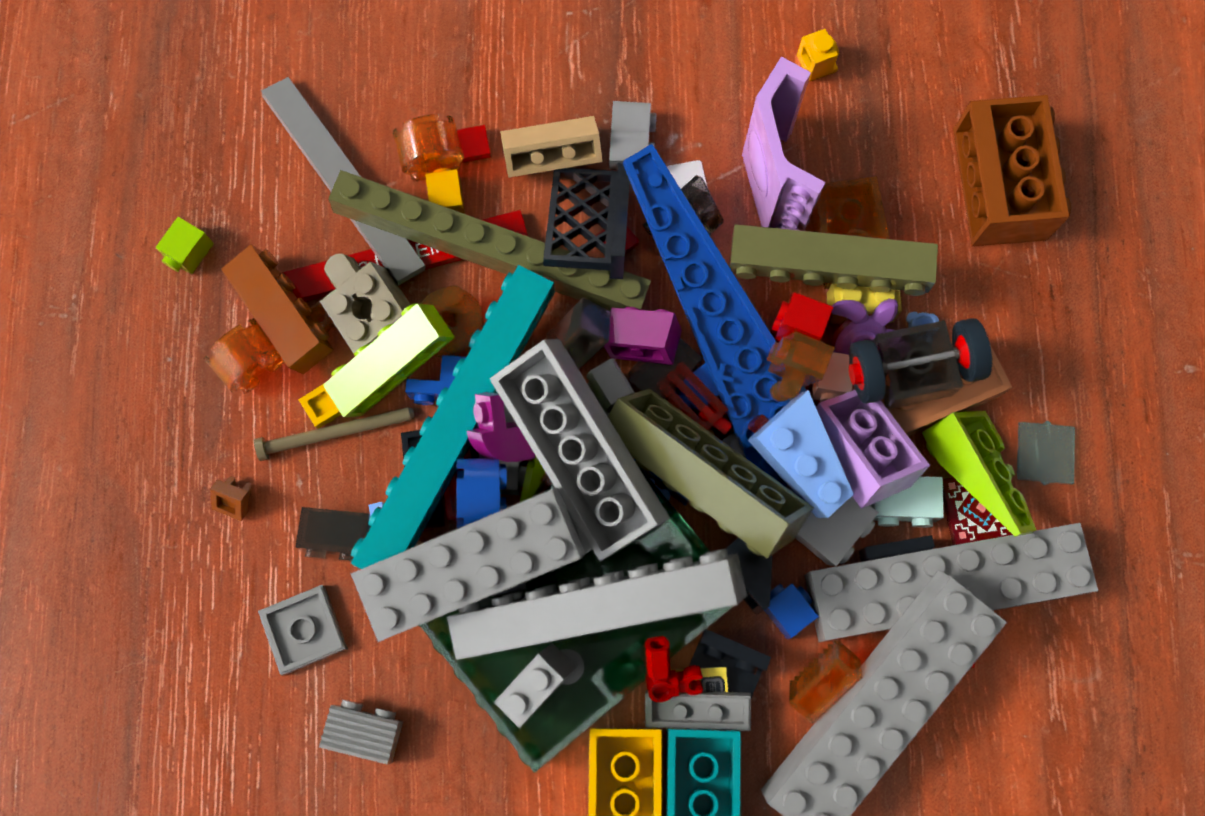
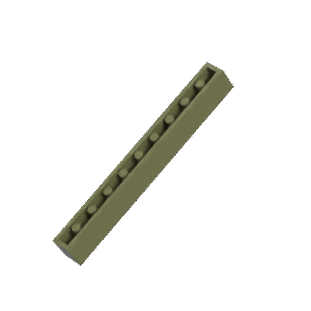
[328,170,651,311]

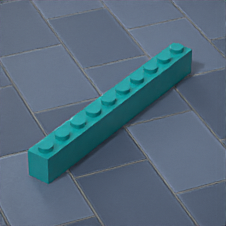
[351,265,555,569]

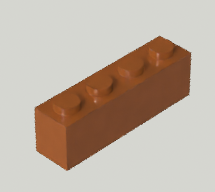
[221,244,334,375]

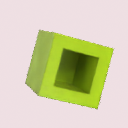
[155,217,214,274]

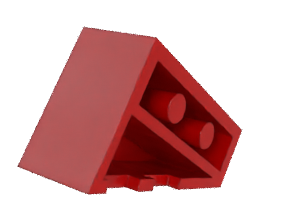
[770,292,833,365]

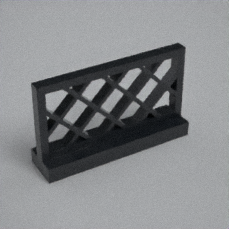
[543,163,630,279]

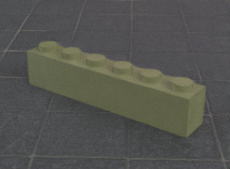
[729,224,938,296]

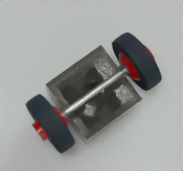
[848,319,992,409]

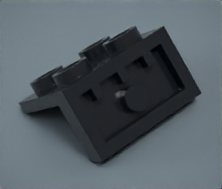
[689,629,772,699]

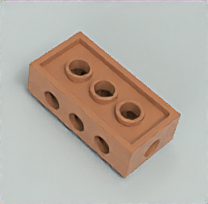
[854,341,1013,437]

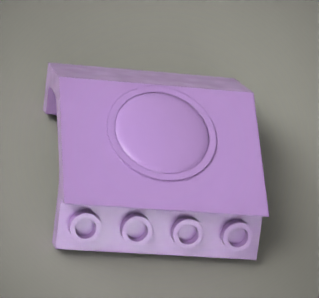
[742,56,826,231]

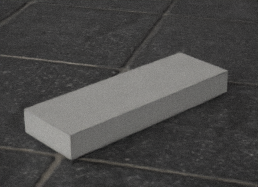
[645,690,751,731]

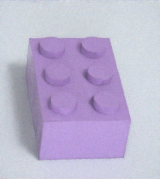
[816,390,930,509]

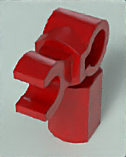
[645,636,703,703]

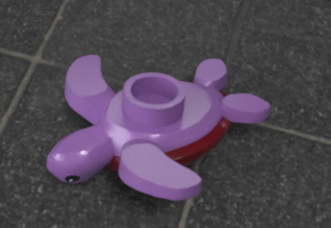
[815,298,910,362]

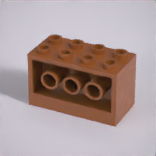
[953,95,1071,247]

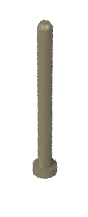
[254,407,415,461]

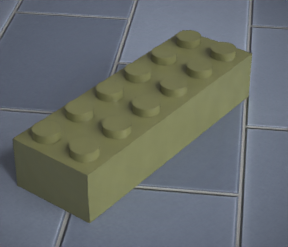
[608,389,814,558]

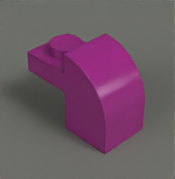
[467,392,535,462]

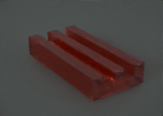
[657,362,728,430]

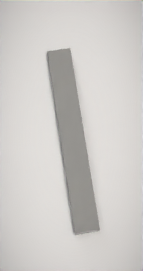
[261,77,425,286]

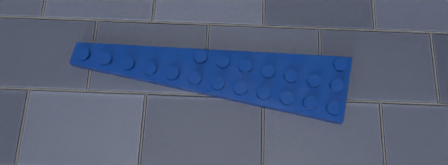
[623,144,817,487]

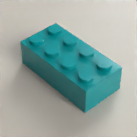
[665,728,740,816]

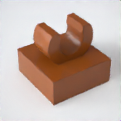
[210,476,251,521]

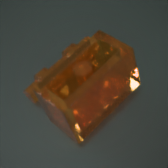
[767,331,834,402]

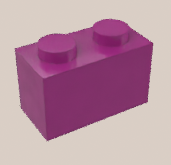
[601,307,682,365]

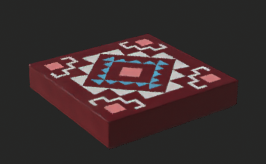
[943,477,1013,545]

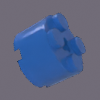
[457,459,507,529]

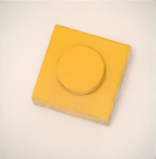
[298,384,342,429]

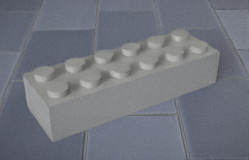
[489,339,670,561]
[351,487,585,642]

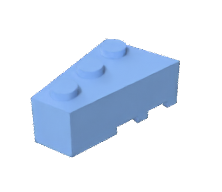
[748,391,854,518]

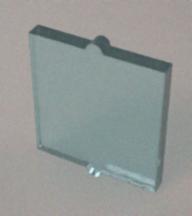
[1017,421,1075,485]

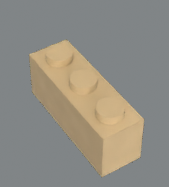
[500,116,603,178]

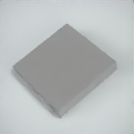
[258,585,348,676]

